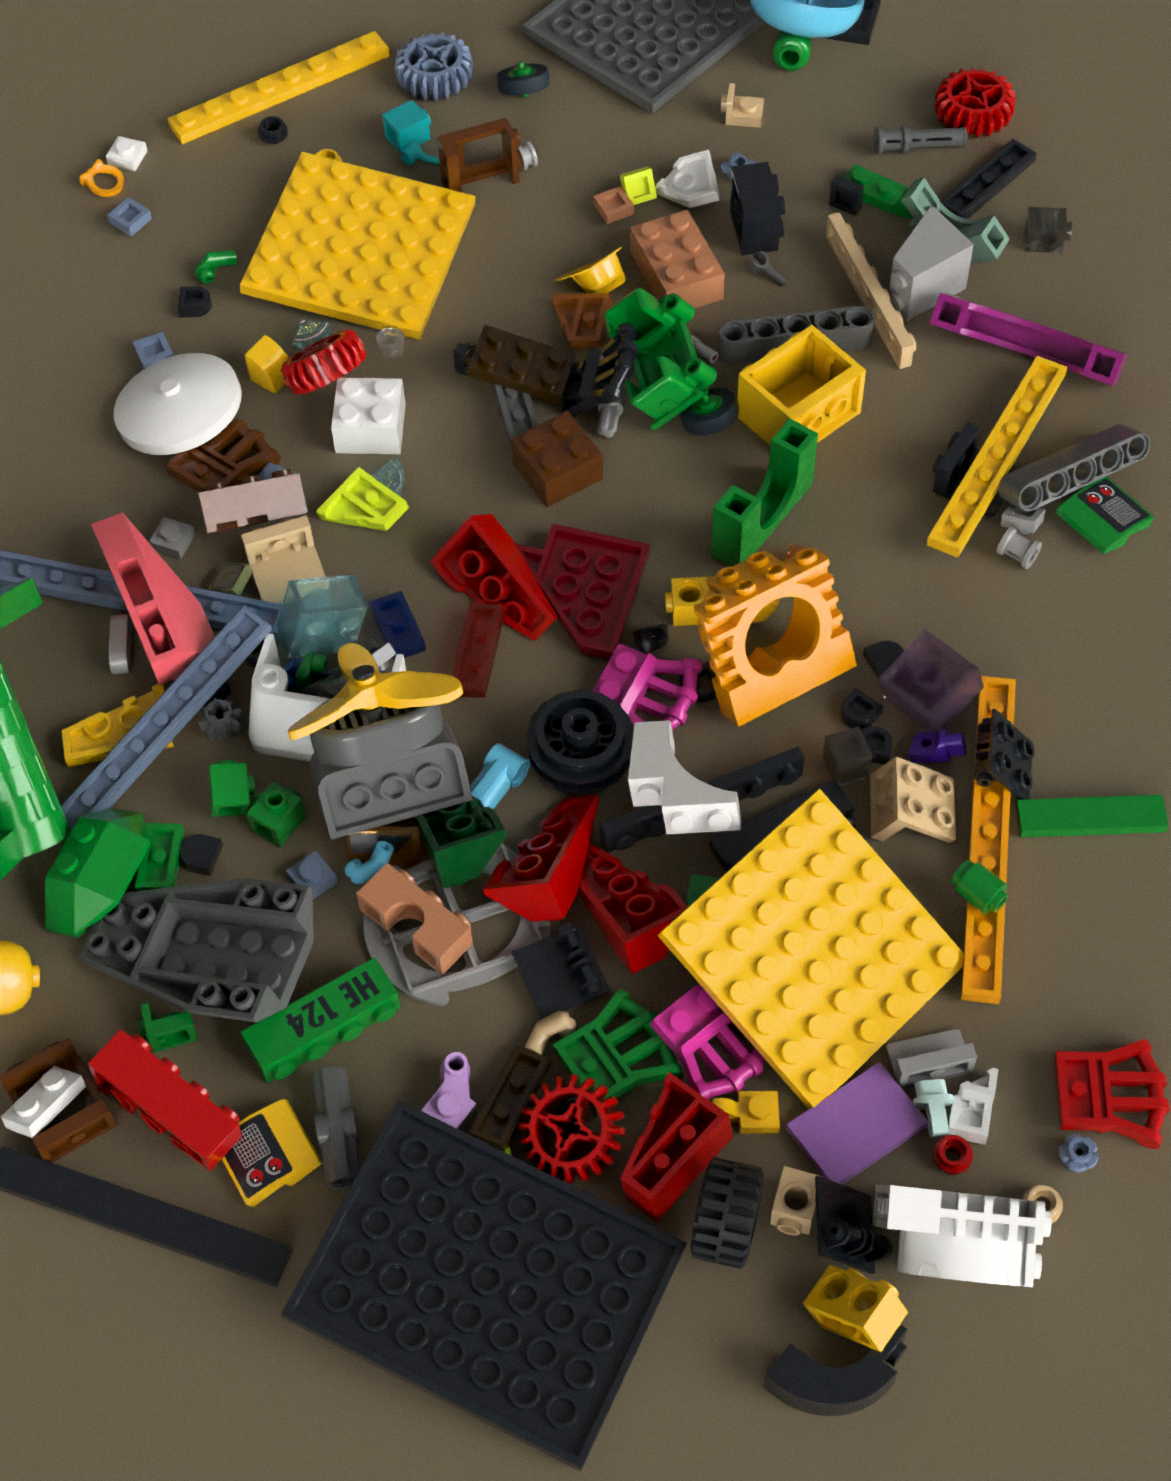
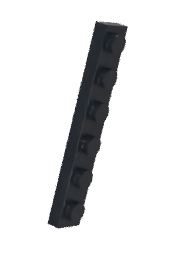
[600,746,805,853]

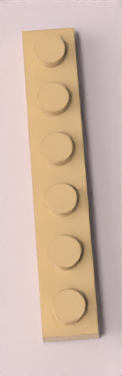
[826,212,916,369]

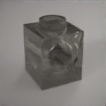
[1024,207,1072,253]

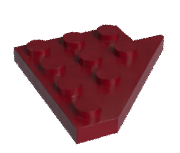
[516,523,650,660]

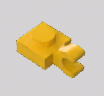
[712,1091,780,1134]

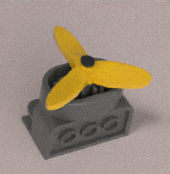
[288,643,473,840]

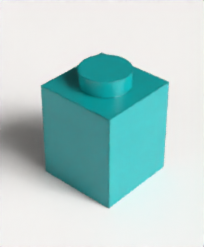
[382,100,431,154]

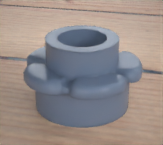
[1059,1134,1099,1173]

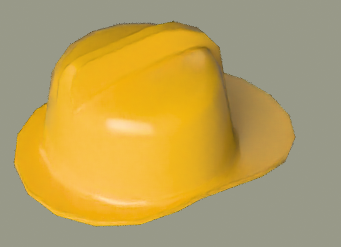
[554,247,626,293]

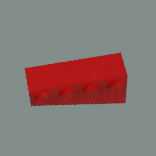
[88,1029,242,1172]

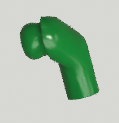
[295,651,328,692]

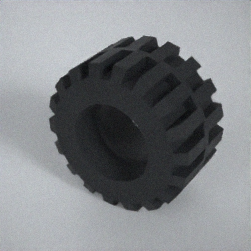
[690,1157,764,1269]

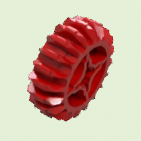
[934,67,1016,138]
[280,329,367,395]
[519,1074,626,1184]

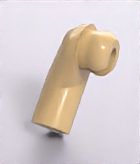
[524,1011,576,1055]

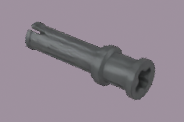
[874,125,968,154]

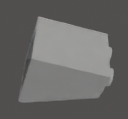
[889,206,974,321]

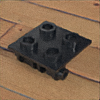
[974,709,1035,800]
[511,923,611,1019]
[815,1176,893,1274]

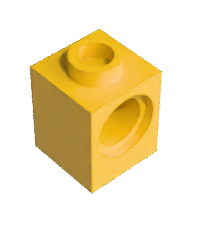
[665,576,712,626]

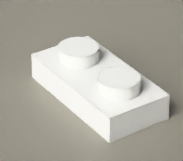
[1,1066,86,1138]

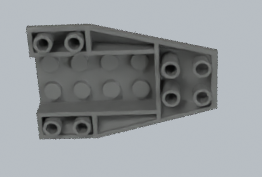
[77,878,314,1023]

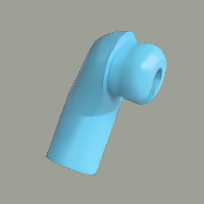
[345,841,394,885]

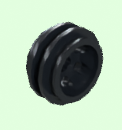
[526,690,633,795]

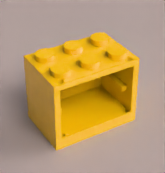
[737,325,866,446]

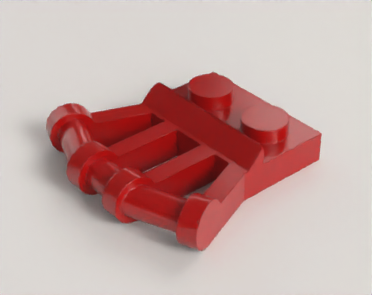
[1054,1039,1170,1149]

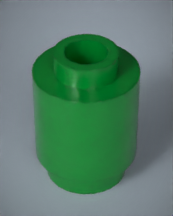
[950,860,1009,914]

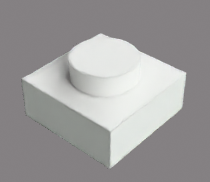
[106,136,147,171]

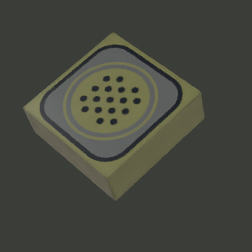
[207,563,253,596]

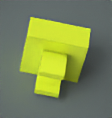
[620,166,657,205]

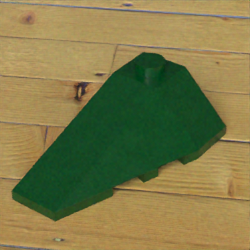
[413,796,507,889]

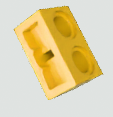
[803,1264,908,1352]

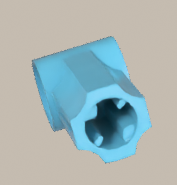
[470,743,530,809]

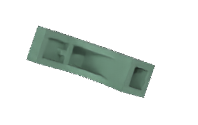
[901,177,1010,263]

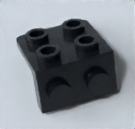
[932,422,1019,517]

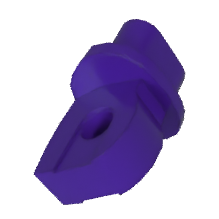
[908,729,967,763]

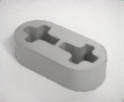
[109,614,133,674]

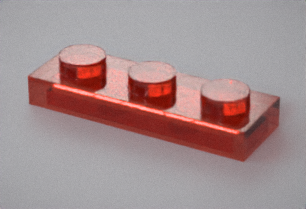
[452,603,505,698]

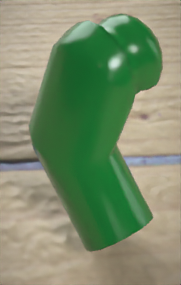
[195,250,237,284]

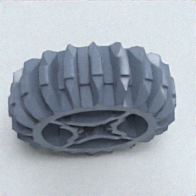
[394,31,474,101]

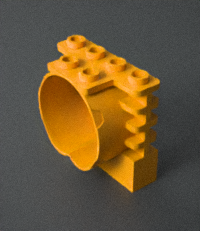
[694,548,857,727]

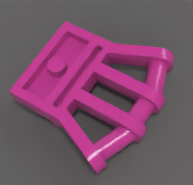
[592,643,702,731]
[650,983,765,1101]

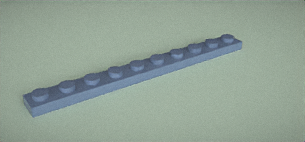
[0,550,290,641]

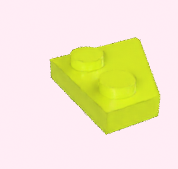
[316,467,409,531]

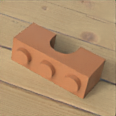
[356,863,473,975]

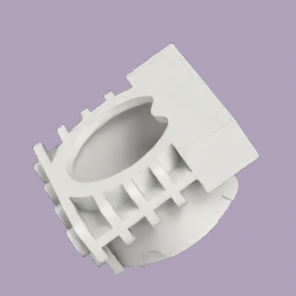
[872,1185,1052,1287]

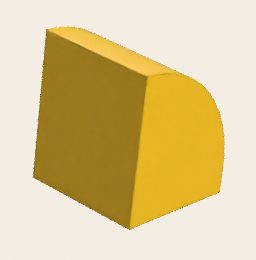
[245,335,289,394]

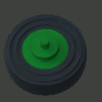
[497,61,550,97]
[680,387,739,435]

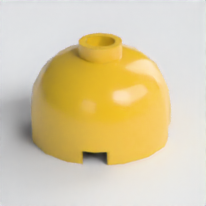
[0,940,40,1016]

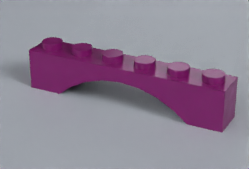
[929,292,1128,386]

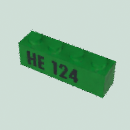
[240,957,401,1084]

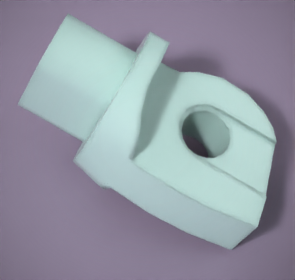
[913,1079,954,1138]

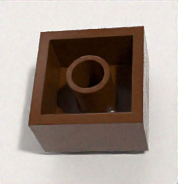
[511,411,603,507]

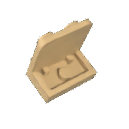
[241,515,329,605]

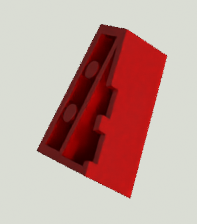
[620,1072,733,1223]

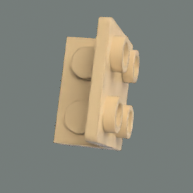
[870,757,956,843]

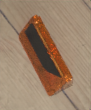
[346,826,423,869]

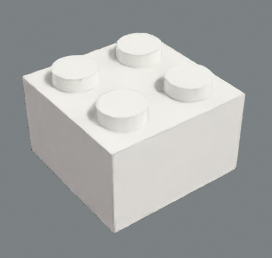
[331,378,406,454]

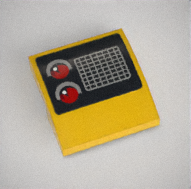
[222,1099,323,1207]

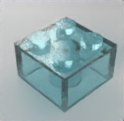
[276,574,368,657]

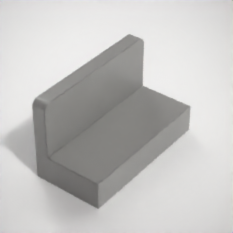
[886,1029,977,1088]

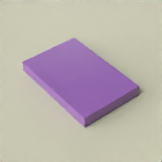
[786,1062,929,1185]

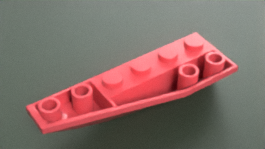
[91,512,215,686]

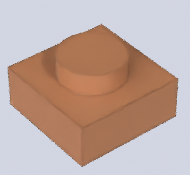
[593,186,634,224]

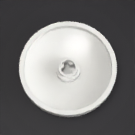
[114,353,242,455]

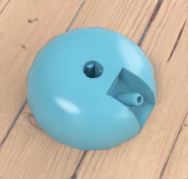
[750,0,865,38]

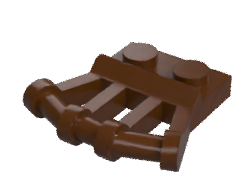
[166,419,281,493]

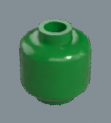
[772,31,812,71]

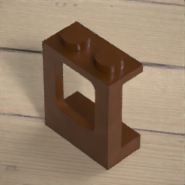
[437,117,522,192]
[0,1038,117,1163]

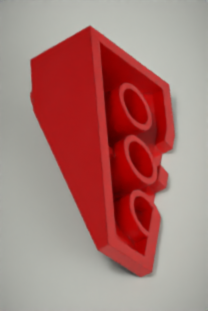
[483,794,599,922]

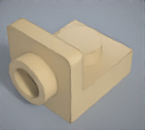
[721,83,764,128]

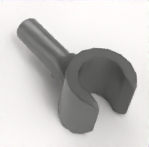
[746,251,788,286]

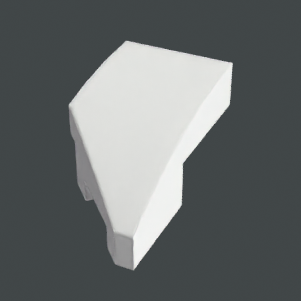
[946,1068,998,1145]

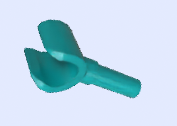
[401,142,440,166]

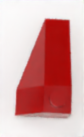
[429,514,558,641]
[577,843,688,974]

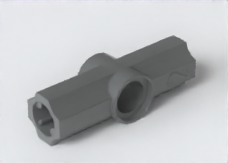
[313,1066,360,1190]

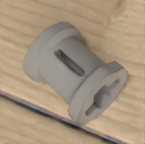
[996,527,1042,569]

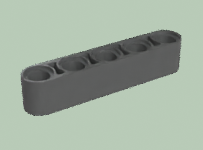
[718,306,874,364]
[998,424,1150,511]

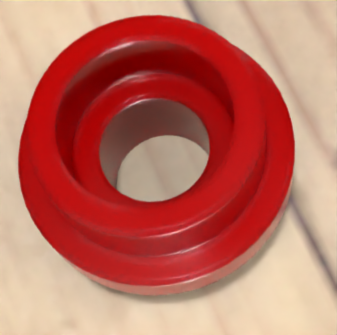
[933,1135,973,1175]

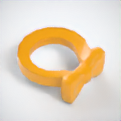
[79,159,124,197]

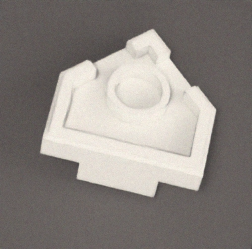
[655,150,720,208]

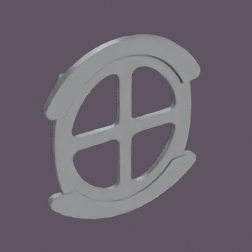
[363,843,550,1006]

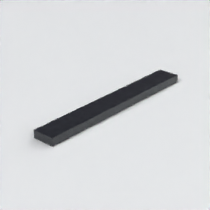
[0,1146,293,1288]

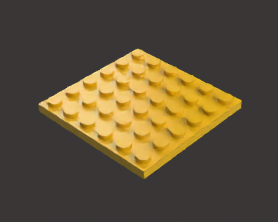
[240,152,476,340]
[657,789,964,1109]

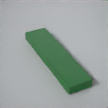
[1016,794,1168,838]

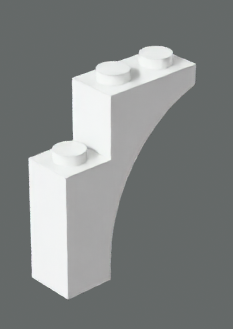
[628,720,741,834]

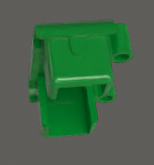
[603,288,717,430]

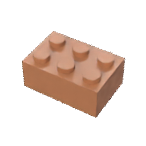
[630,209,725,308]

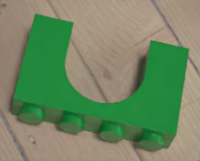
[711,418,818,567]

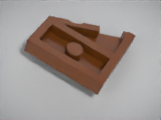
[551,293,612,349]

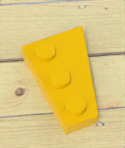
[61,684,174,767]

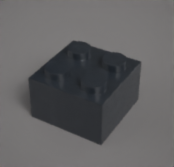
[729,162,785,256]

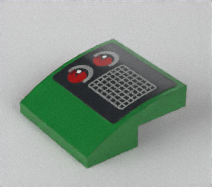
[1055,476,1155,554]

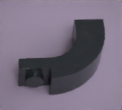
[764,1324,908,1416]

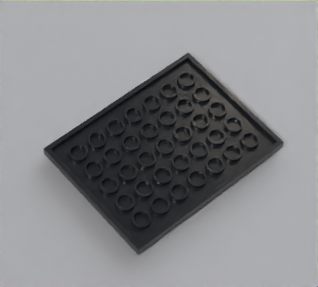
[281,1100,687,1472]

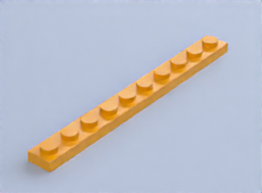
[961,676,1016,1005]

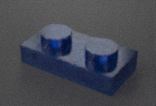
[370,591,426,661]

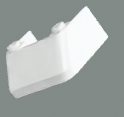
[248,634,406,762]

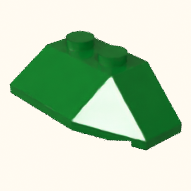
[45,808,151,938]

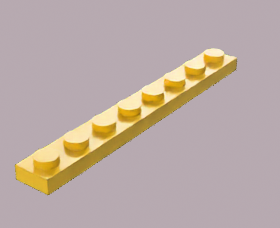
[167,31,390,144]
[927,356,1067,558]

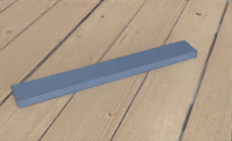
[61,605,273,830]

